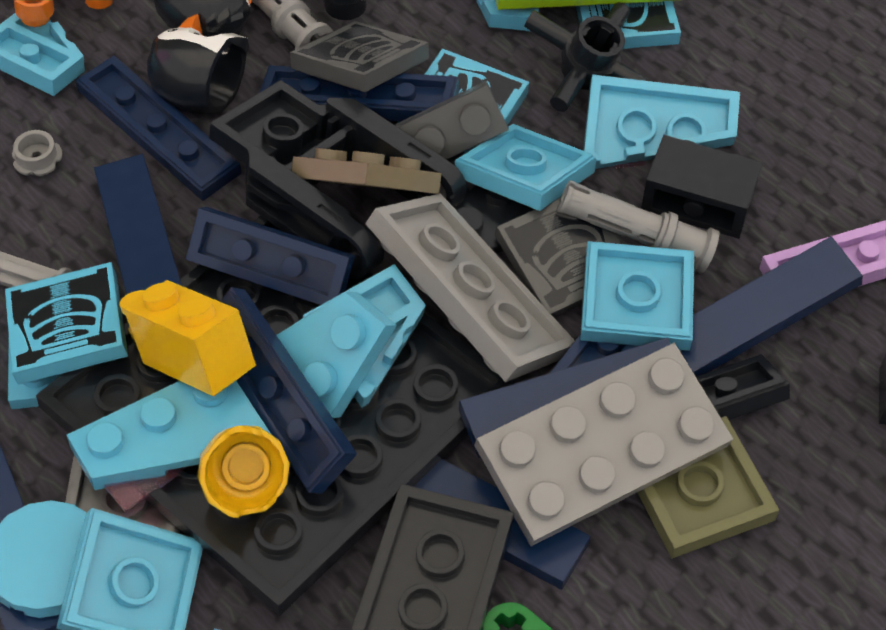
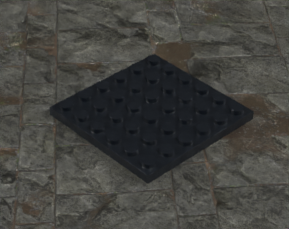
[36,215,514,616]

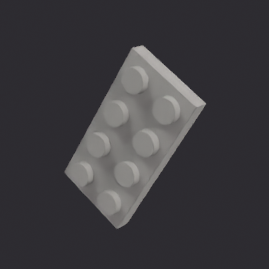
[365,193,575,382]
[474,342,734,546]

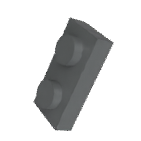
[395,81,509,159]

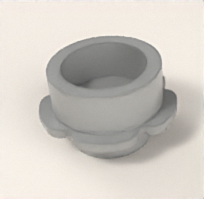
[12,130,62,176]

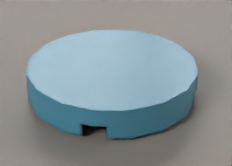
[0,500,86,618]

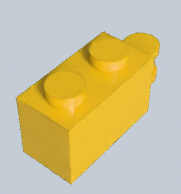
[119,280,256,397]

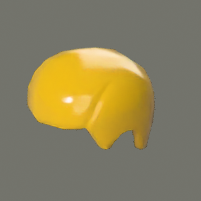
[198,425,290,518]

